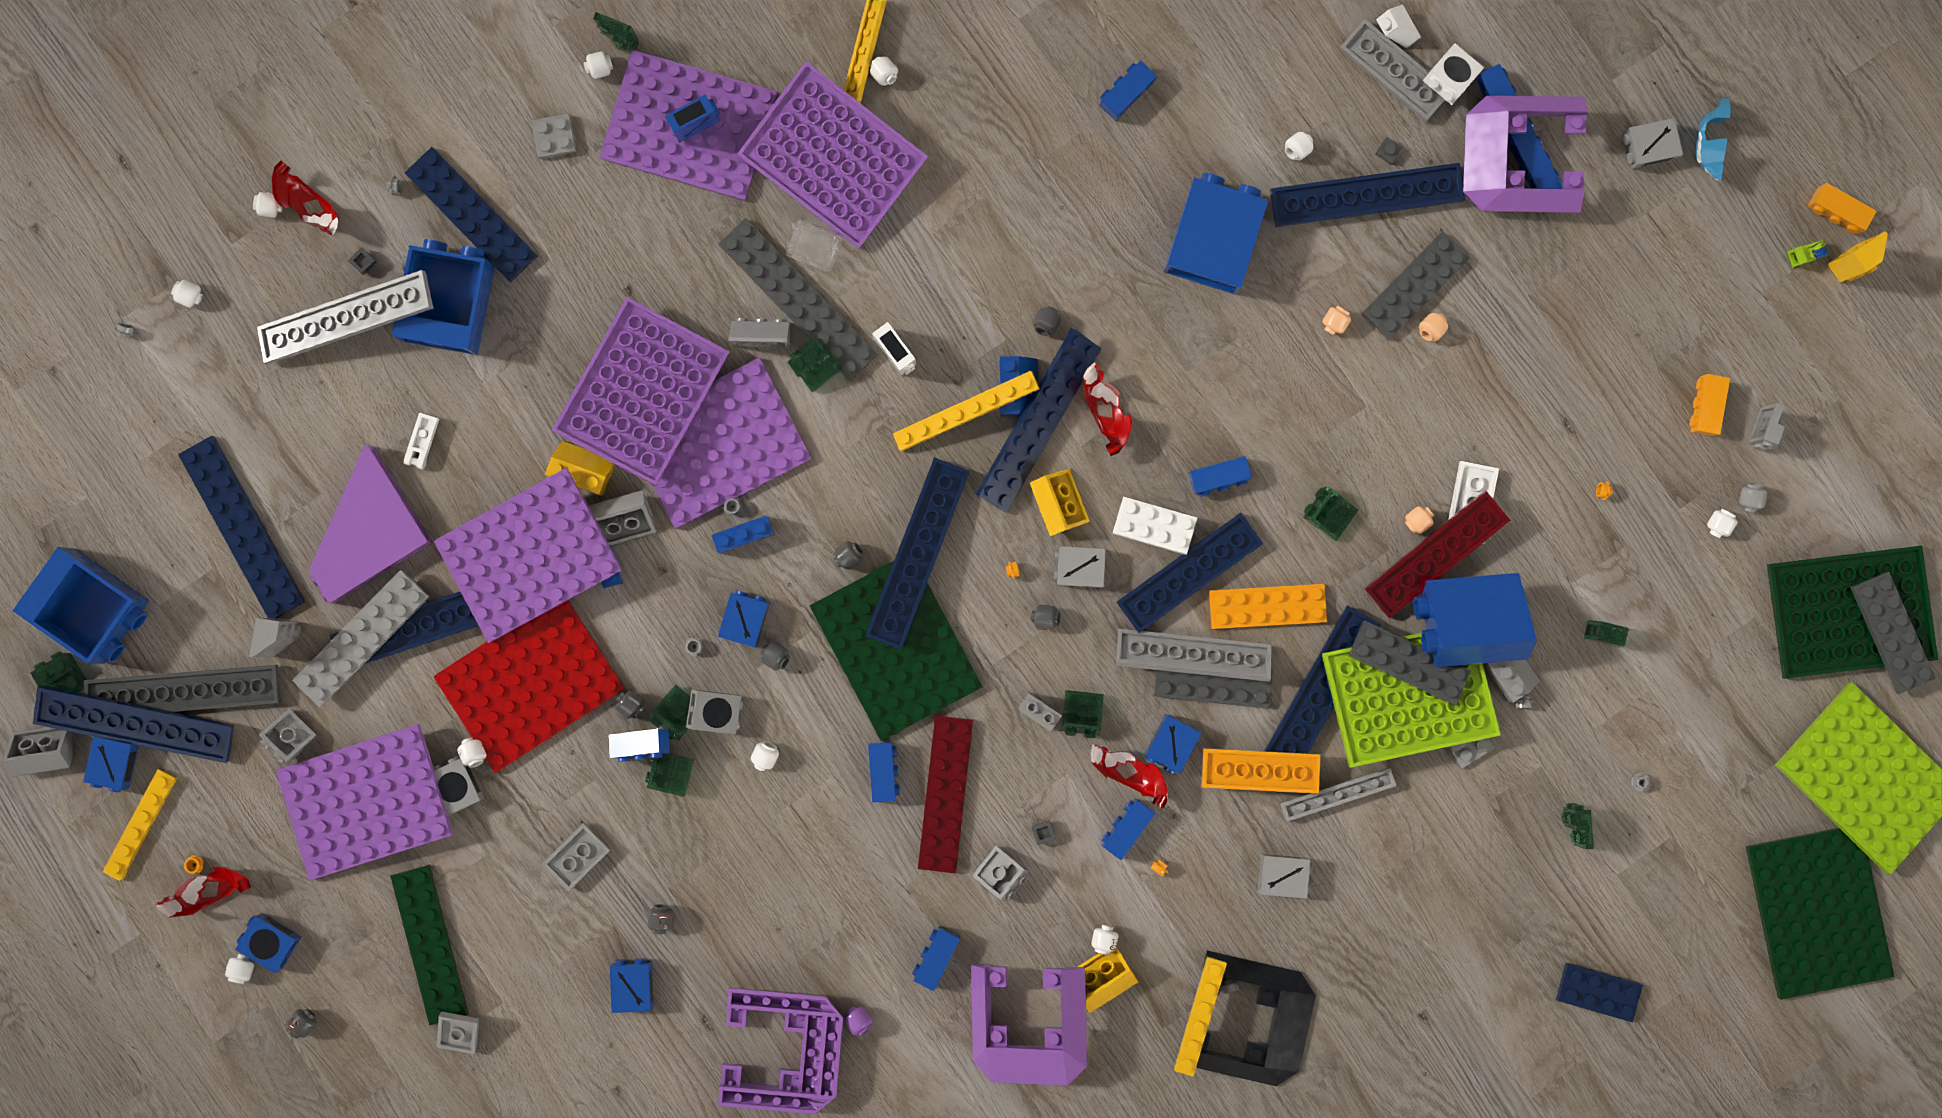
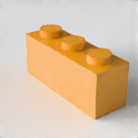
[1807,183,1877,234]
[1689,374,1730,436]

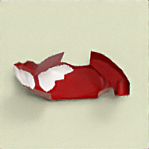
[272,161,339,235]
[1083,362,1132,456]
[1090,744,1168,809]
[155,866,252,918]

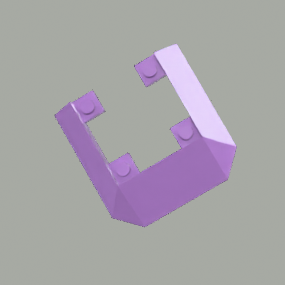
[1463,96,1588,213]
[971,964,1087,1086]
[718,988,843,1114]

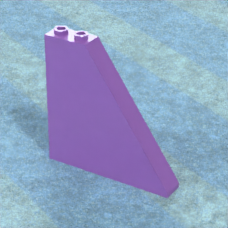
[309,444,433,604]

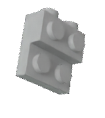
[1748,403,1785,451]
[259,708,317,765]
[1447,738,1494,768]
[972,846,1028,902]

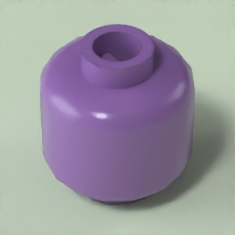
[844,1006,873,1036]

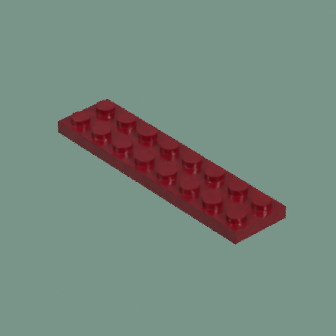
[1364,491,1511,619]
[918,715,973,873]

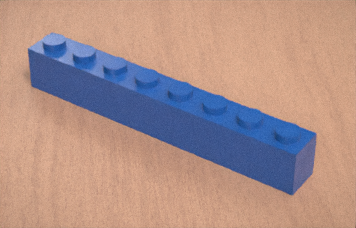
[1475,64,1562,213]

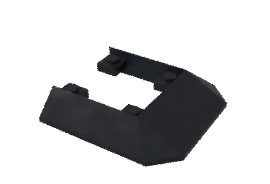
[1196,950,1316,1086]

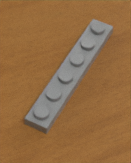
[1279,767,1396,822]

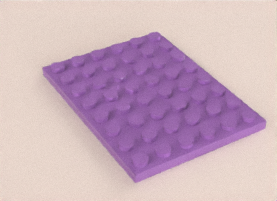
[599,49,778,201]
[737,61,928,249]
[552,297,729,486]
[653,357,812,529]
[434,468,622,643]
[276,724,454,881]

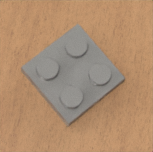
[531,113,577,159]
[436,1012,479,1054]

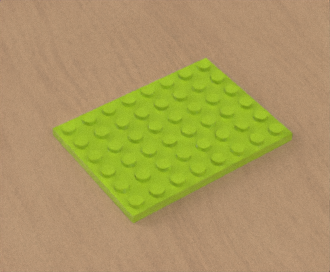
[1322,633,1501,768]
[1775,682,1942,875]

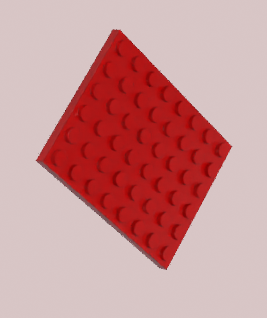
[433,600,626,773]

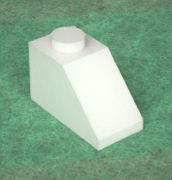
[1376,5,1421,48]

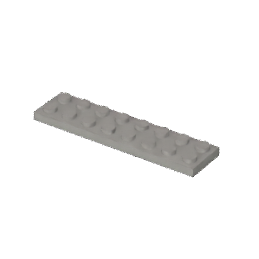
[292,570,430,708]
[1116,629,1271,682]

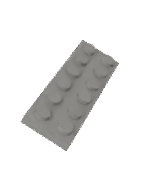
[1339,18,1444,122]

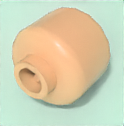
[1322,305,1351,335]
[1419,313,1448,341]
[1404,506,1434,534]

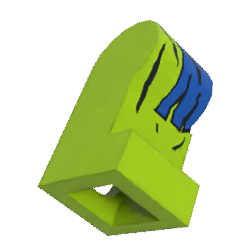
[1787,240,1829,268]

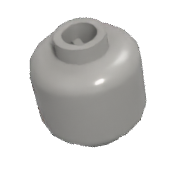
[1739,483,1768,512]

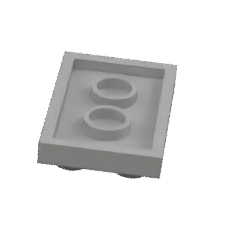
[542,822,611,892]

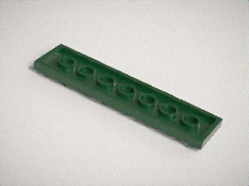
[390,865,469,1026]

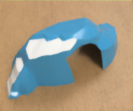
[1695,97,1731,182]

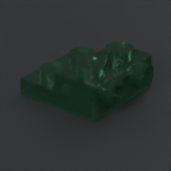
[593,12,639,52]
[787,338,843,392]
[1303,486,1358,541]
[30,652,86,693]
[649,685,690,741]
[1061,690,1104,738]
[645,752,694,797]
[1561,803,1594,849]

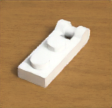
[404,413,440,470]

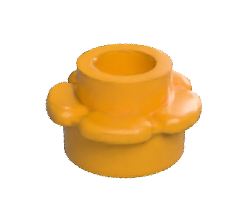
[1596,481,1613,500]
[1005,561,1020,580]
[184,855,204,875]
[1150,860,1168,877]

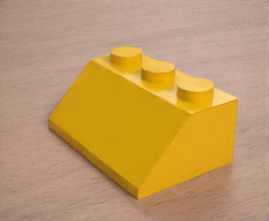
[1827,231,1888,283]
[545,441,615,496]
[1030,468,1090,536]
[1078,947,1138,1013]

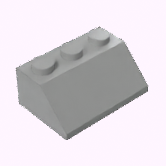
[729,318,791,348]
[588,490,656,545]
[249,618,301,657]
[1483,660,1540,703]
[2,727,74,777]

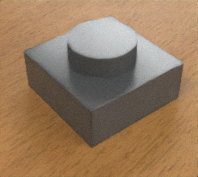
[1375,137,1402,165]
[348,247,377,275]
[1031,820,1056,845]

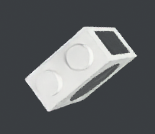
[1423,43,1484,105]
[872,322,917,376]

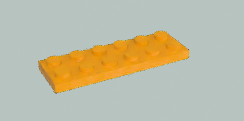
[1209,584,1327,629]
[1201,748,1320,794]

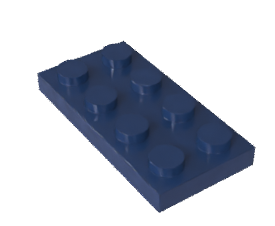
[1556,962,1643,1023]

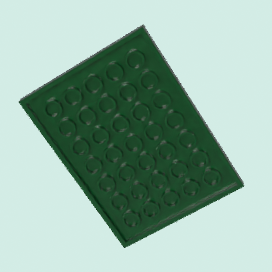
[1767,545,1938,679]
[809,561,983,741]
[1745,828,1895,1000]

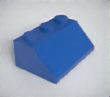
[999,356,1038,417]

